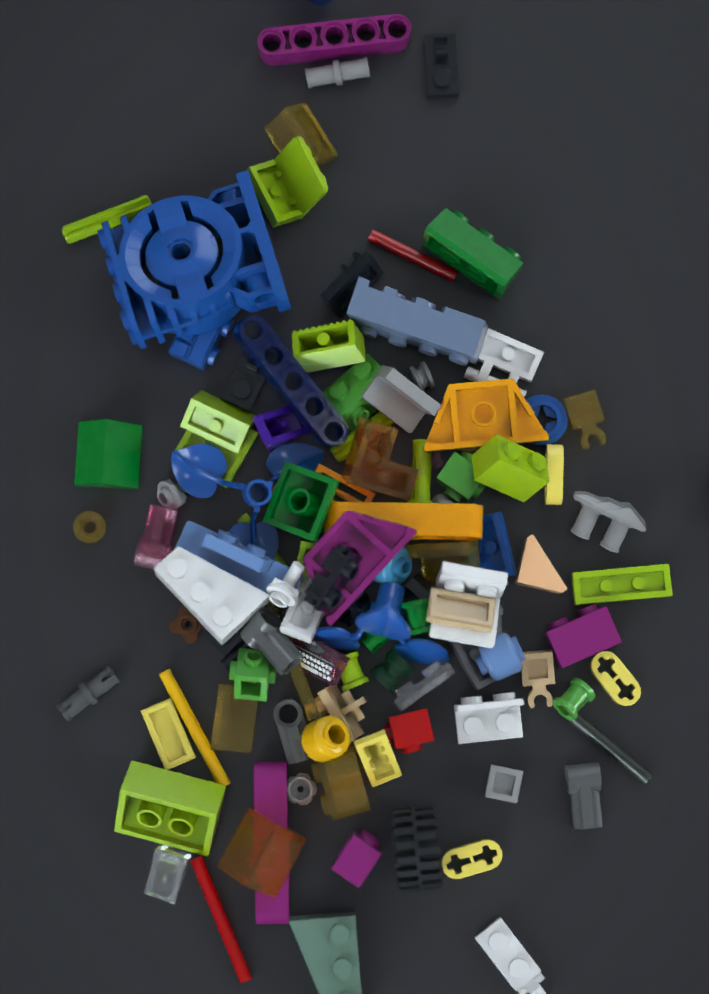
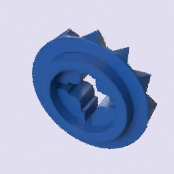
[526,394,568,446]

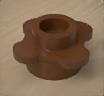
[169,605,204,643]

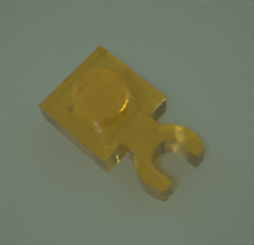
[563,390,606,450]

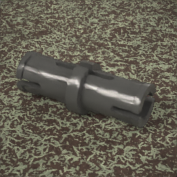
[56,665,121,722]

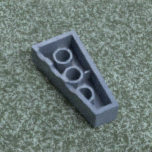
[347,277,488,366]

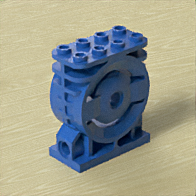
[97,170,291,350]

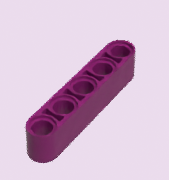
[257,14,411,66]
[254,761,290,924]

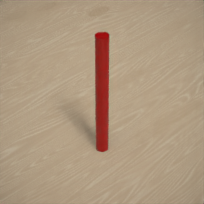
[190,855,252,983]

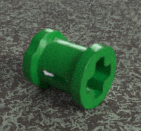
[401,597,431,635]

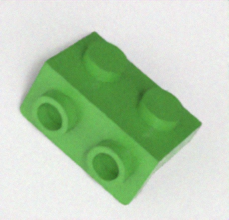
[319,353,381,431]

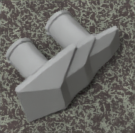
[571,491,646,553]

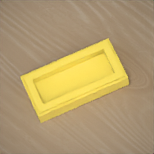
[141,698,197,770]

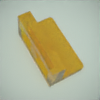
[265,103,338,165]
[406,540,480,582]
[210,684,258,753]

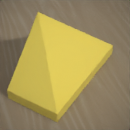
[353,730,403,788]

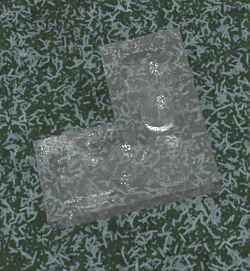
[394,660,455,712]

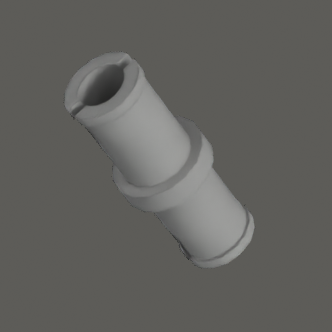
[305,57,370,88]

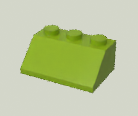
[114,760,226,857]

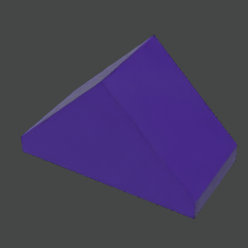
[252,403,313,453]

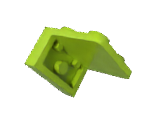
[247,136,328,228]

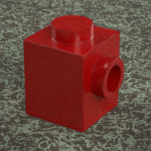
[384,708,435,754]

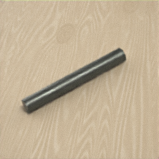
[569,712,653,784]

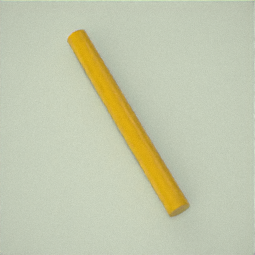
[159,669,231,786]

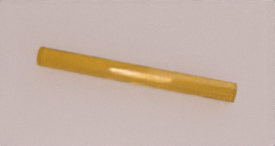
[265,601,321,721]

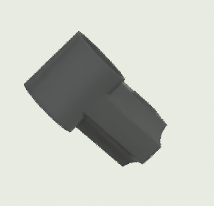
[240,607,303,675]
[273,697,310,764]
[565,762,602,829]

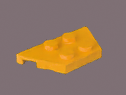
[424,378,549,452]

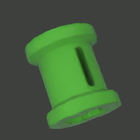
[552,677,595,721]

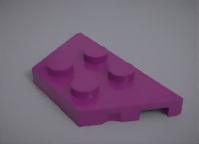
[302,509,417,626]

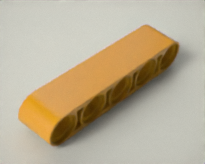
[323,502,483,541]

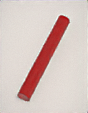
[368,229,458,282]

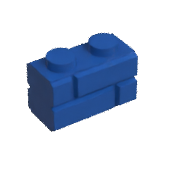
[168,319,234,371]

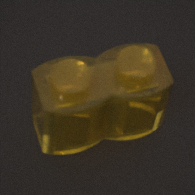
[311,746,371,821]

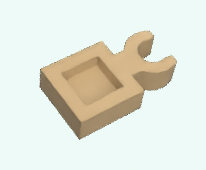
[521,649,555,708]

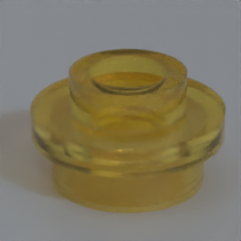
[73,511,106,543]

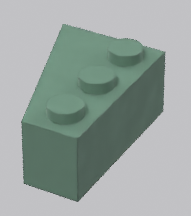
[289,911,362,994]

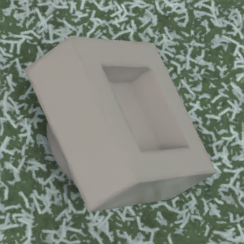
[484,764,523,804]

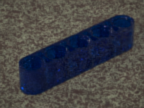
[234,315,349,447]

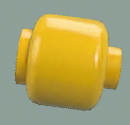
[301,716,350,762]

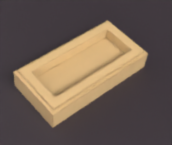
[426,587,496,633]

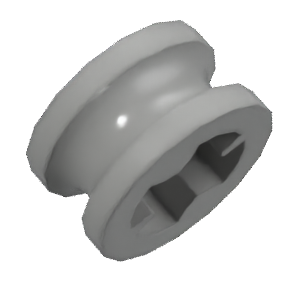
[409,361,435,391]

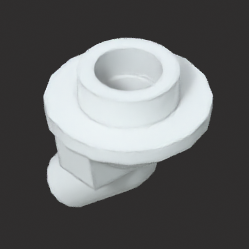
[266,561,305,608]

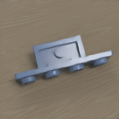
[175,521,303,594]

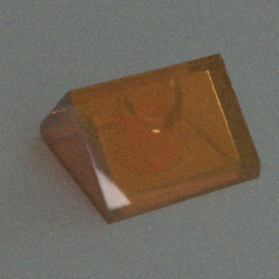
[217,807,307,898]

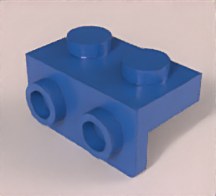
[456,512,517,577]

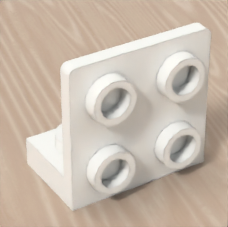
[429,561,508,648]
[454,692,524,744]

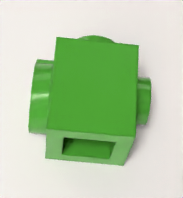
[435,450,486,503]

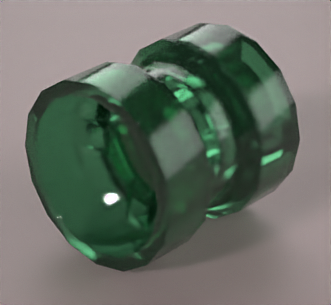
[370,649,415,694]

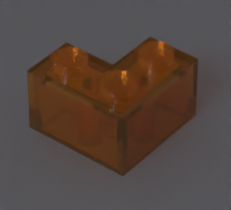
[341,416,419,501]

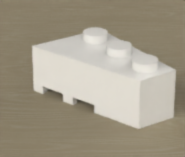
[154,546,270,645]

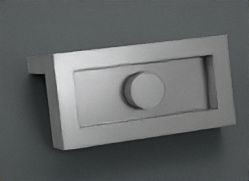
[361,365,442,433]

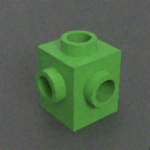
[229,648,277,702]

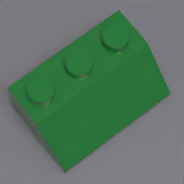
[422,208,524,300]

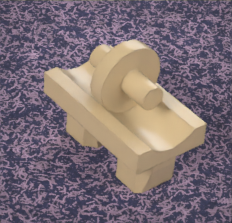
[309,683,367,742]

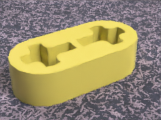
[544,444,564,505]
[590,651,641,706]
[442,839,502,879]

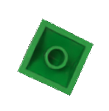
[74,419,143,489]
[262,461,340,543]

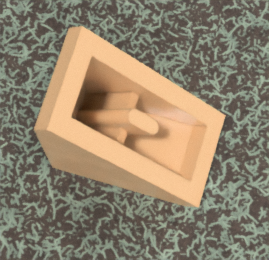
[515,534,567,594]

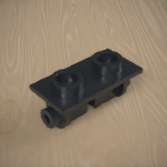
[304,543,363,613]

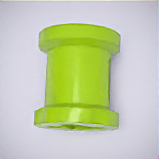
[331,651,369,692]

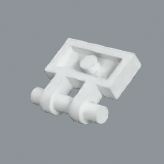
[463,328,544,397]

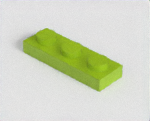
[571,564,673,606]

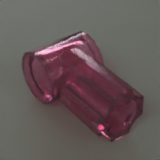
[134,504,178,570]

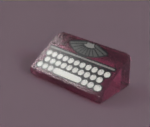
[289,636,350,687]

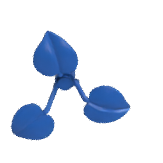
[171,443,324,559]
[312,582,452,665]

